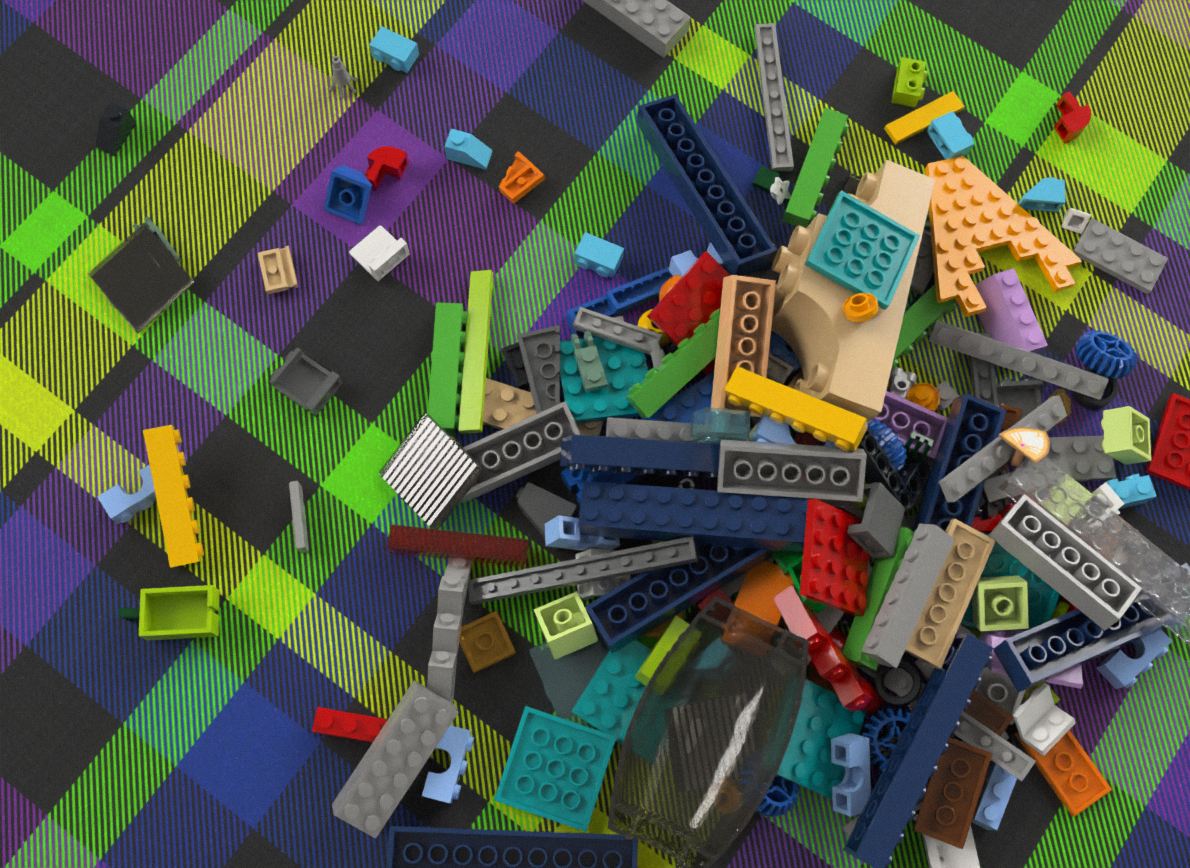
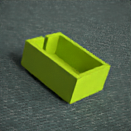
[139,585,220,641]

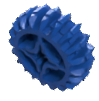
[1075,330,1138,379]
[867,420,907,472]
[861,708,911,771]
[739,749,801,817]

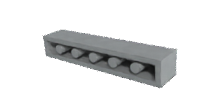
[861,524,955,668]

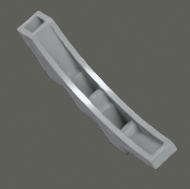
[427,558,472,703]

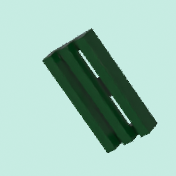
[903,431,934,465]

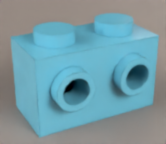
[1104,474,1156,509]

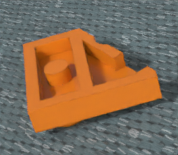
[499,151,545,204]

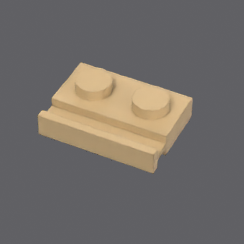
[258,246,298,294]

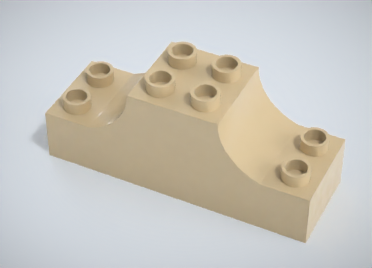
[771,160,935,423]

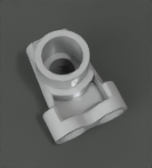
[888,367,917,399]

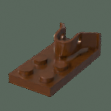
[912,737,992,849]

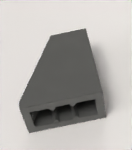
[516,482,577,550]

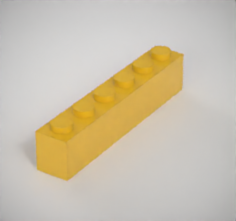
[724,366,868,451]
[143,425,204,568]

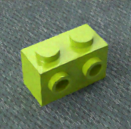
[891,57,928,108]

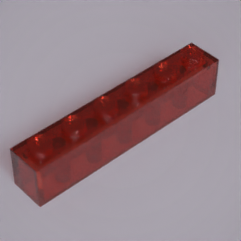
[387,524,529,568]

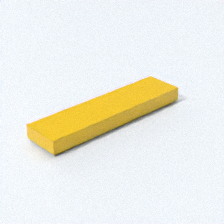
[884,91,965,145]

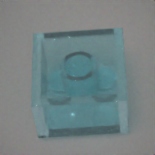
[690,407,750,444]

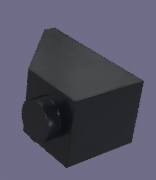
[95,102,137,157]

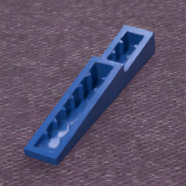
[565,267,672,335]

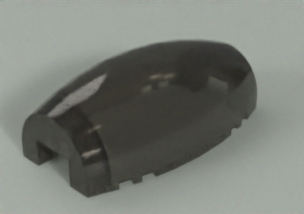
[608,597,809,868]

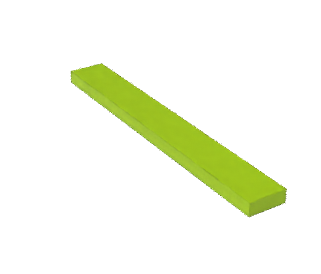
[458,270,493,434]

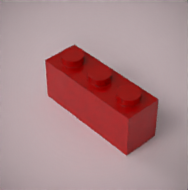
[312,707,388,743]

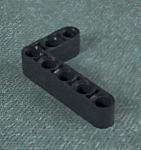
[858,427,931,510]

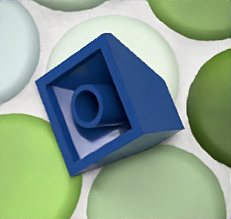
[323,165,372,225]

